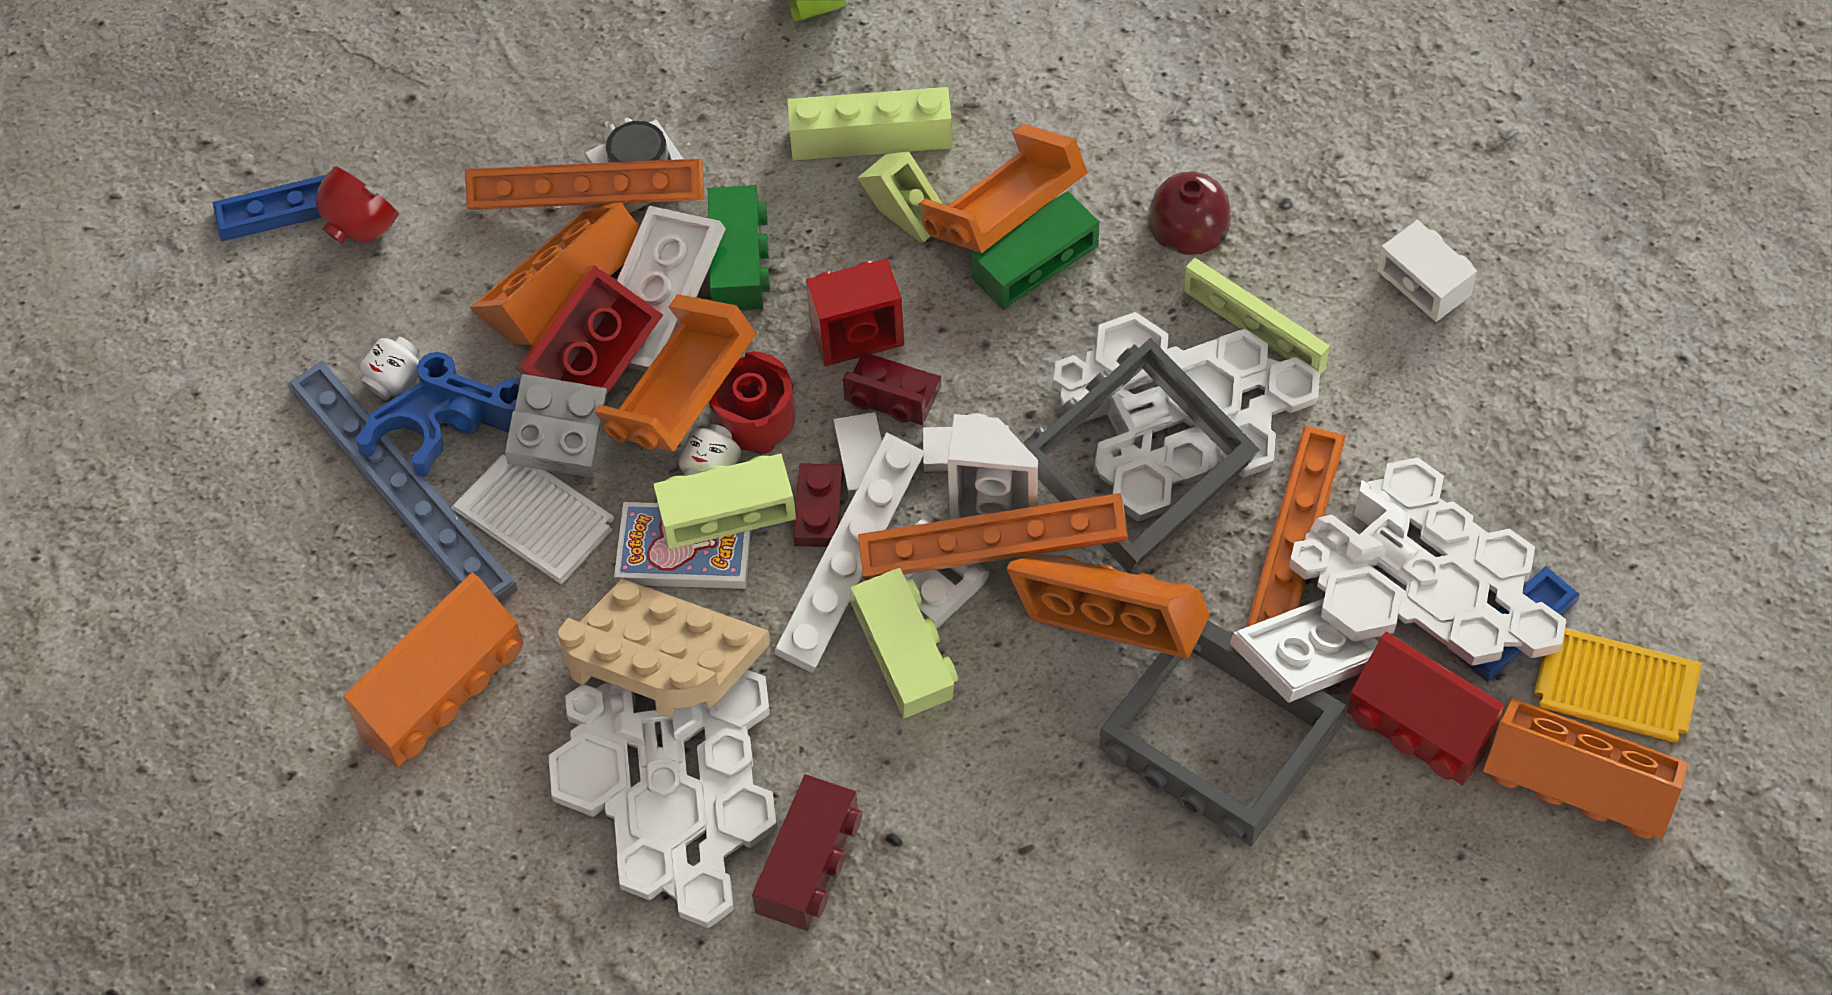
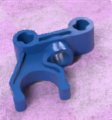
[356,352,521,476]

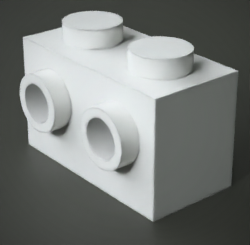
[1377,219,1477,322]

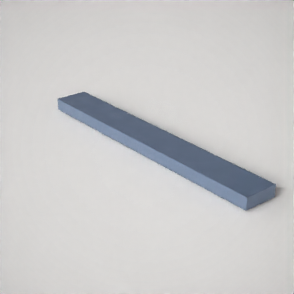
[287,361,518,602]

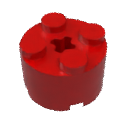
[708,351,796,454]

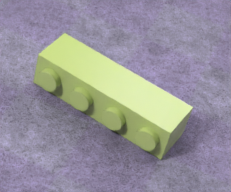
[787,87,952,161]

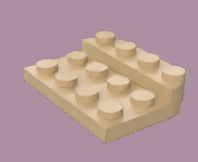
[558,578,770,717]

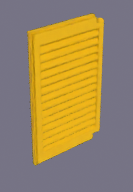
[1534,628,1702,743]

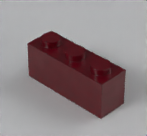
[752,774,863,931]

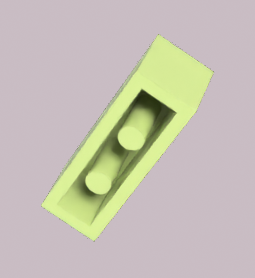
[654,454,796,549]
[850,568,958,719]

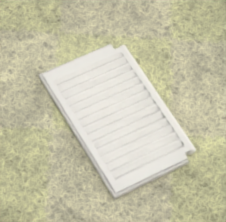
[451,455,614,585]

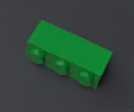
[707,185,770,311]
[971,191,1100,310]

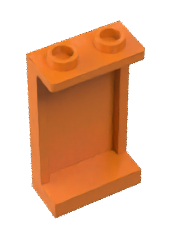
[919,124,1087,254]
[595,294,757,452]

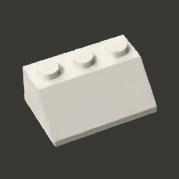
[948,413,1038,520]

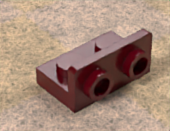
[842,352,941,425]

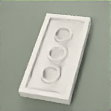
[617,206,726,372]

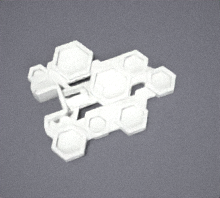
[1052,312,1320,522]
[1289,458,1566,666]
[548,670,777,929]

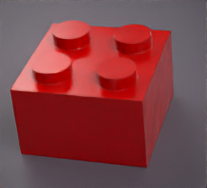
[806,258,905,367]

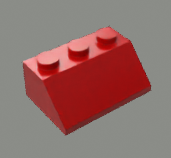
[515,265,663,394]
[1347,631,1505,786]

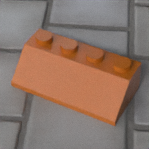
[470,202,640,345]
[1006,553,1210,659]
[343,572,524,768]
[1483,698,1688,839]

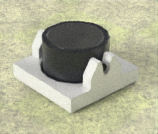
[585,117,683,213]

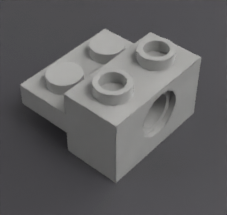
[505,374,607,478]

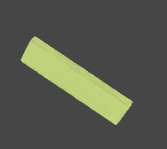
[1184,258,1330,375]

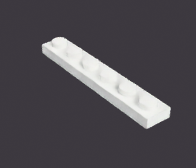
[773,433,925,674]

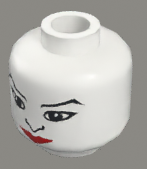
[359,336,419,401]
[678,424,741,476]

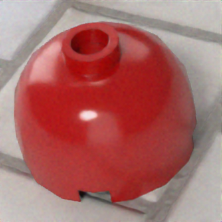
[315,166,399,244]

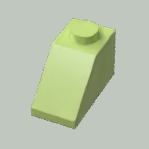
[858,152,943,243]

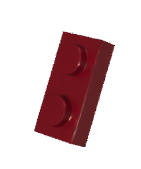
[793,463,843,547]

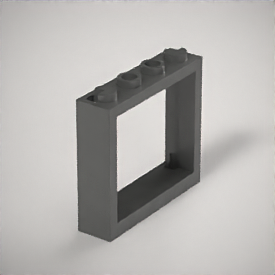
[1024,338,1260,573]
[1100,620,1346,847]

